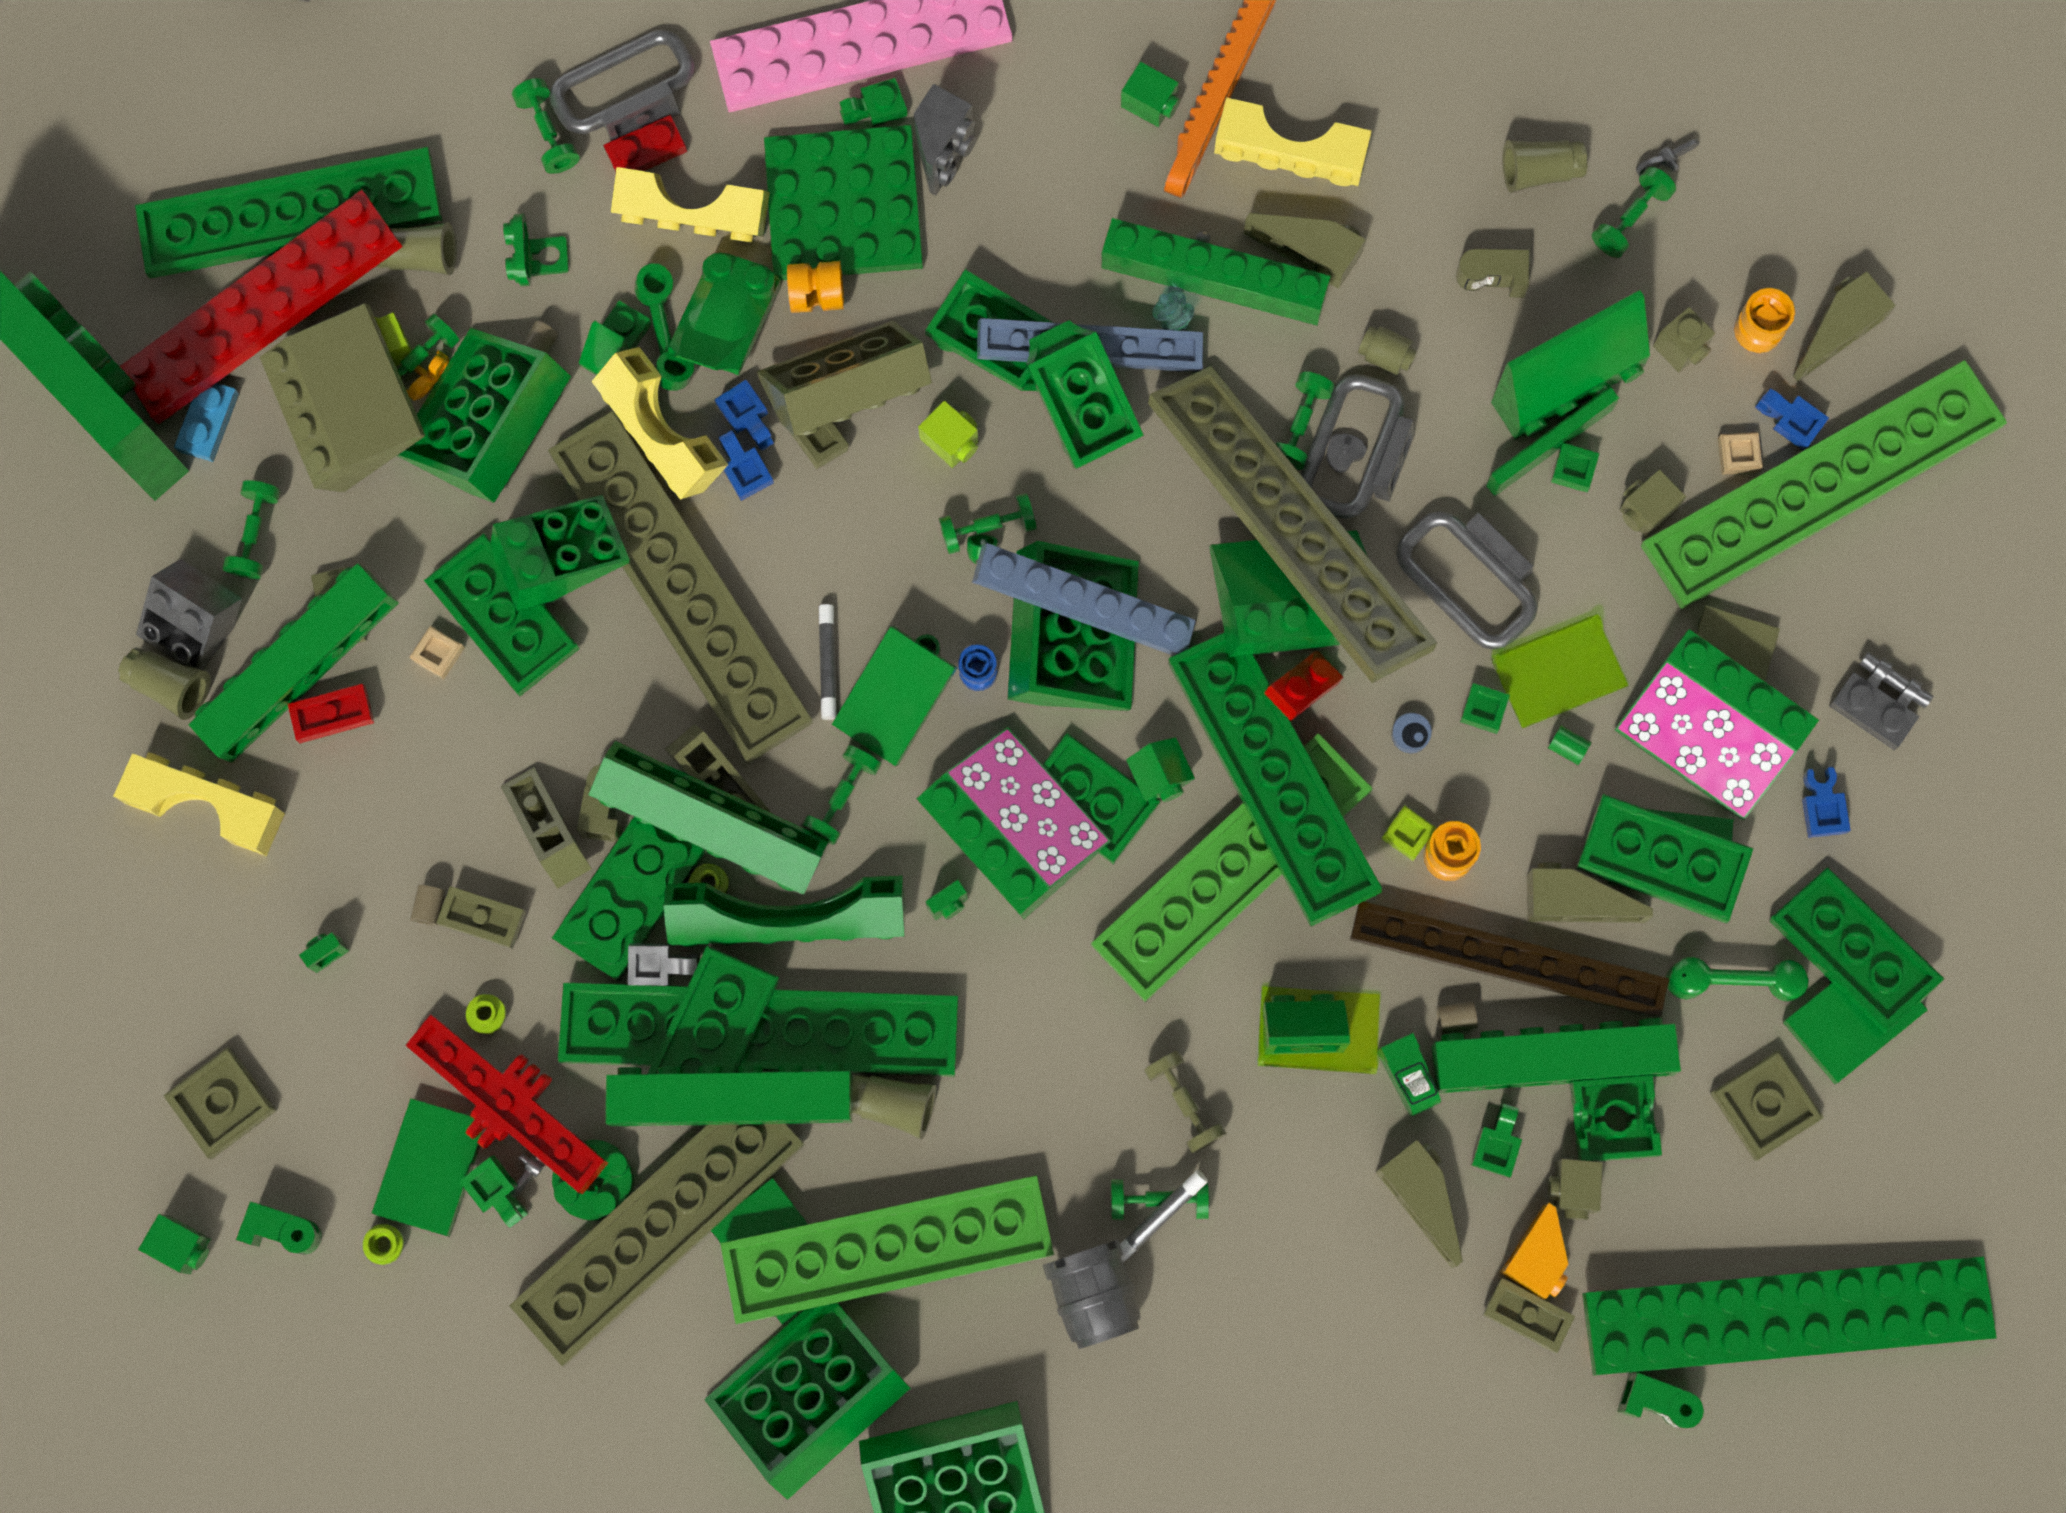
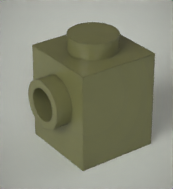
[1653,307,1716,373]
[1620,469,1686,537]
[1547,1159,1603,1220]

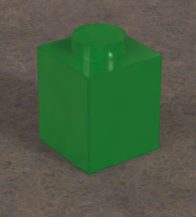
[1121,61,1181,128]
[1126,737,1195,802]
[138,1214,211,1275]

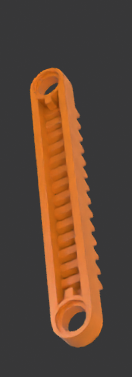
[1164,0,1277,199]

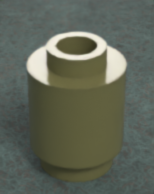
[1358,326,1417,375]

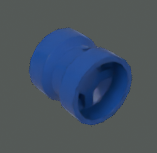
[958,644,998,691]

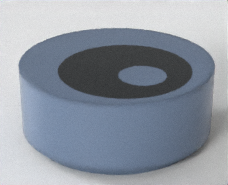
[1391,713,1432,754]

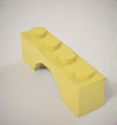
[1214,97,1372,186]
[611,167,770,243]
[592,347,728,500]
[113,752,285,856]

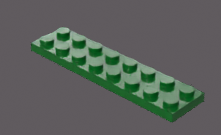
[135,147,443,279]
[1168,632,1382,927]

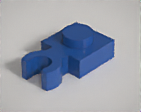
[1802,767,1851,838]

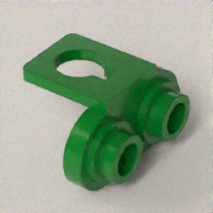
[503,213,569,287]

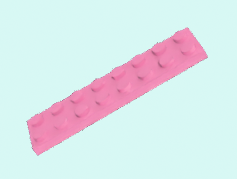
[710,0,1012,113]

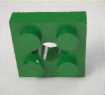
[1570,1075,1662,1162]

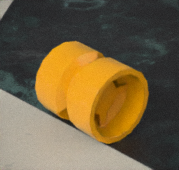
[787,261,844,313]
[1734,288,1795,353]
[1423,821,1481,881]

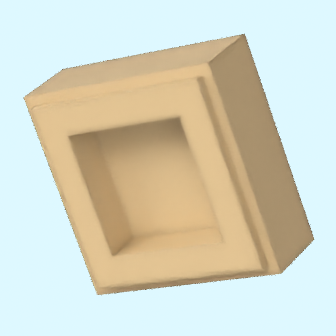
[1718,432,1763,475]
[409,626,465,679]

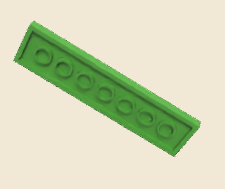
[1091,733,1373,1002]
[720,1175,1054,1325]

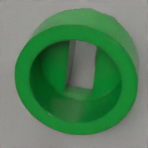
[967,534,998,564]

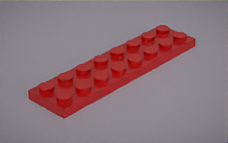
[120,190,403,424]

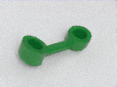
[634,263,694,391]
[1666,957,1809,1002]

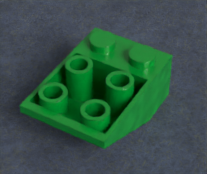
[490,495,630,611]

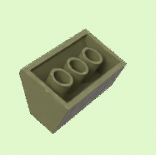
[757,320,932,436]

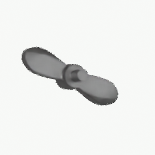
[1636,139,1700,177]
[509,1153,545,1198]

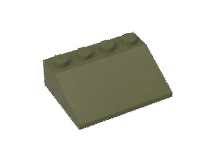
[259,304,426,493]

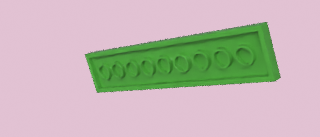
[1640,360,2007,610]

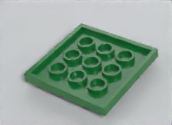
[764,125,923,281]

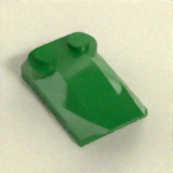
[668,252,781,375]
[925,269,1054,392]
[1026,320,1144,469]

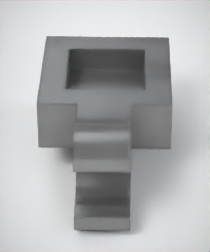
[628,943,697,986]

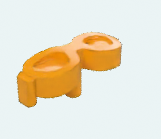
[406,350,449,401]

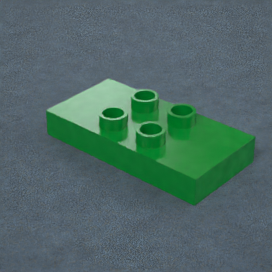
[0,271,189,501]

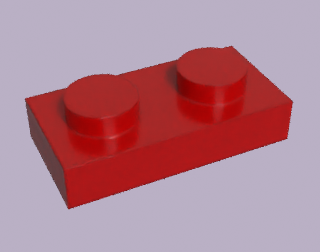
[603,115,687,172]
[1264,650,1344,721]
[287,683,375,744]

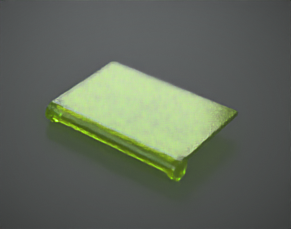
[1491,614,1629,729]
[1257,986,1380,1074]

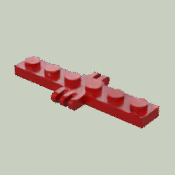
[405,1015,608,1194]

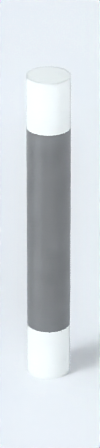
[819,604,837,720]
[1120,1170,1208,1263]

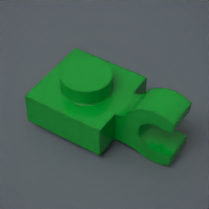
[839,78,907,127]
[1470,1104,1522,1178]
[459,1155,529,1228]

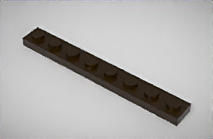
[1349,901,1669,1018]

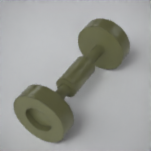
[1144,1050,1227,1154]

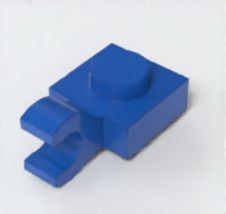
[714,380,774,451]
[1755,388,1829,451]
[719,430,774,501]

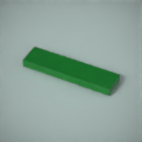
[1486,388,1620,497]

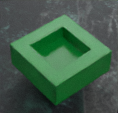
[1551,443,1600,493]
[1460,683,1510,734]
[925,880,968,921]
[299,932,349,973]

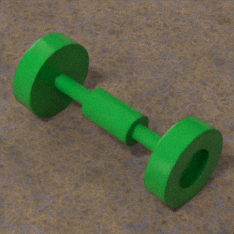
[512,78,580,174]
[1592,167,1676,258]
[398,313,460,377]
[1275,371,1335,470]
[222,480,281,579]
[938,493,1037,554]
[801,745,881,845]
[1111,1179,1209,1220]

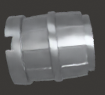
[1042,1239,1141,1349]

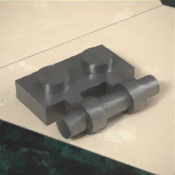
[1829,652,1934,751]

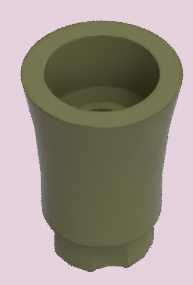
[1502,140,1588,193]
[377,222,457,275]
[118,647,211,720]
[852,1075,936,1140]

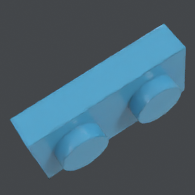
[174,383,239,462]

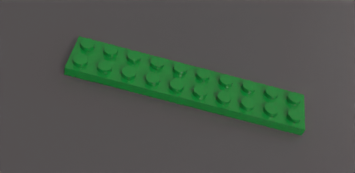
[558,983,959,1077]
[1582,1256,1997,1376]

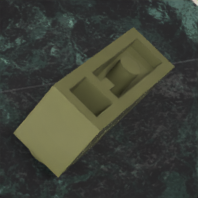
[1244,213,1366,289]
[1793,271,1896,382]
[665,724,773,814]
[501,767,592,889]
[1527,862,1653,923]
[1376,1140,1463,1268]

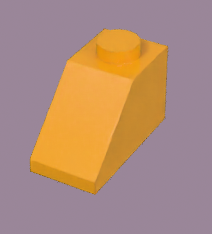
[1500,1203,1569,1299]

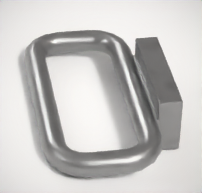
[549,30,695,141]
[1300,374,1415,519]
[1396,511,1538,650]

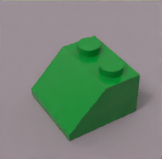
[1262,994,1350,1055]

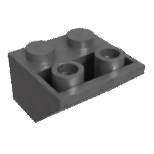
[914,84,976,196]
[136,559,242,670]

